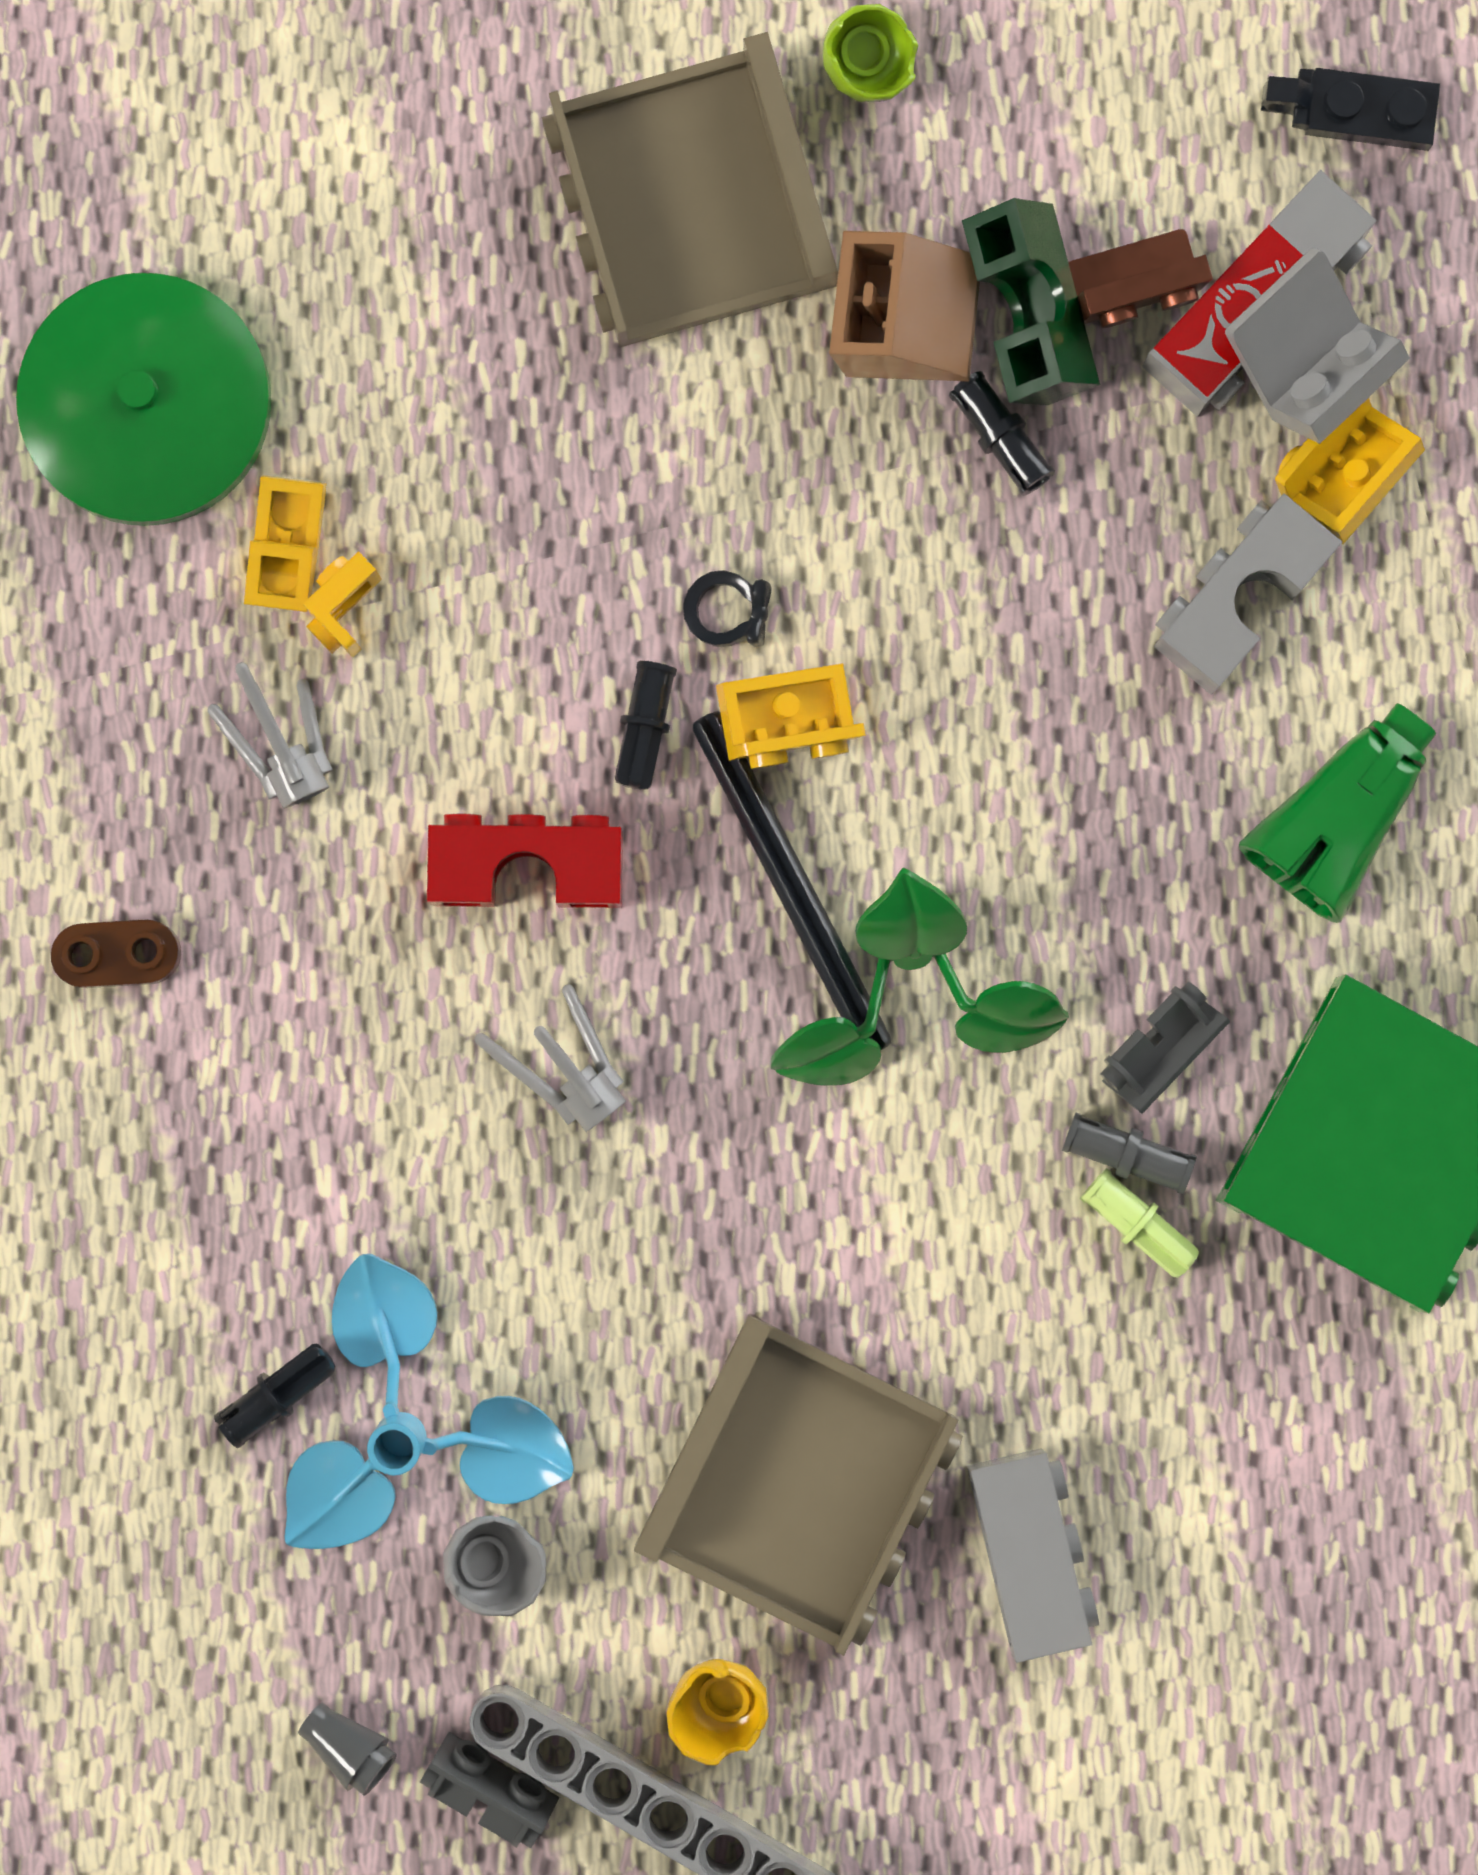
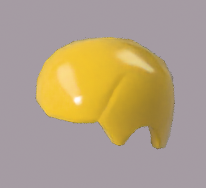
[666,1659,769,1766]

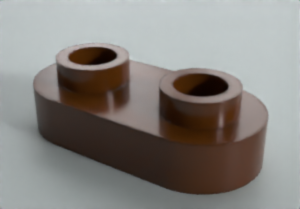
[51,920,181,988]

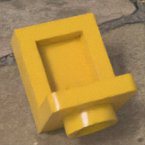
[303,551,382,658]

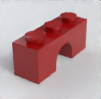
[427,814,623,908]

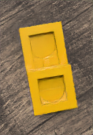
[244,475,327,612]

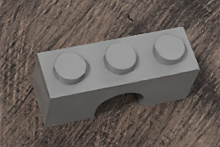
[1154,493,1342,695]

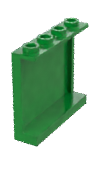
[1215,974,1478,1314]

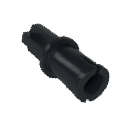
[615,660,677,790]
[214,1343,335,1448]

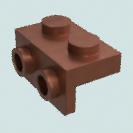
[1068,229,1213,328]

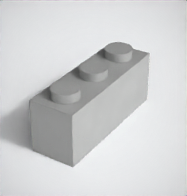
[967,1448,1099,1663]

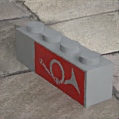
[1142,170,1377,417]

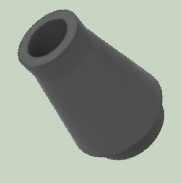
[298,1703,397,1796]

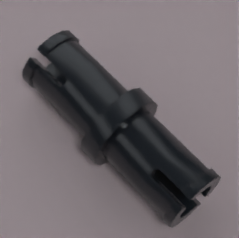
[949,371,1055,496]

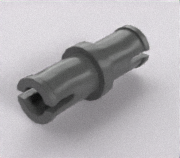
[1062,1112,1197,1195]

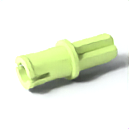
[1080,1168,1199,1278]

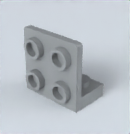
[1225,248,1410,444]

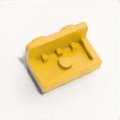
[1275,398,1425,544]
[716,663,866,769]

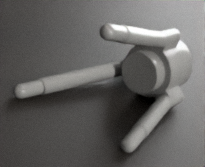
[208,662,333,809]
[475,984,626,1132]

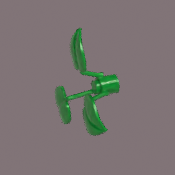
[770,868,1069,1086]

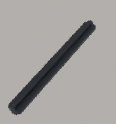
[693,711,891,1050]

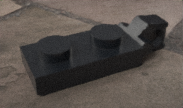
[1261,68,1440,151]

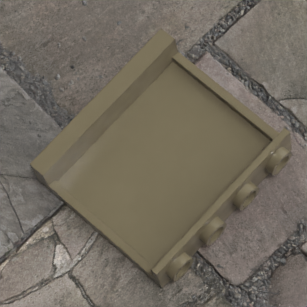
[541,32,838,347]
[634,1314,963,1656]

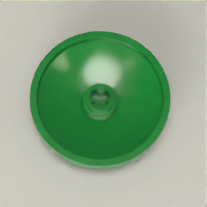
[16,273,271,526]

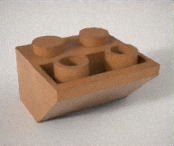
[829,231,980,381]

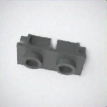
[1100,981,1230,1114]
[419,1732,560,1848]

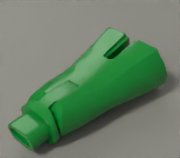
[1239,703,1436,923]

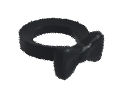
[683,570,772,647]

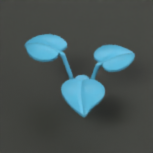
[285,1253,574,1549]

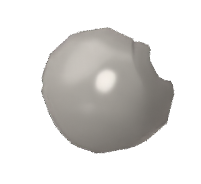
[443,1515,546,1616]

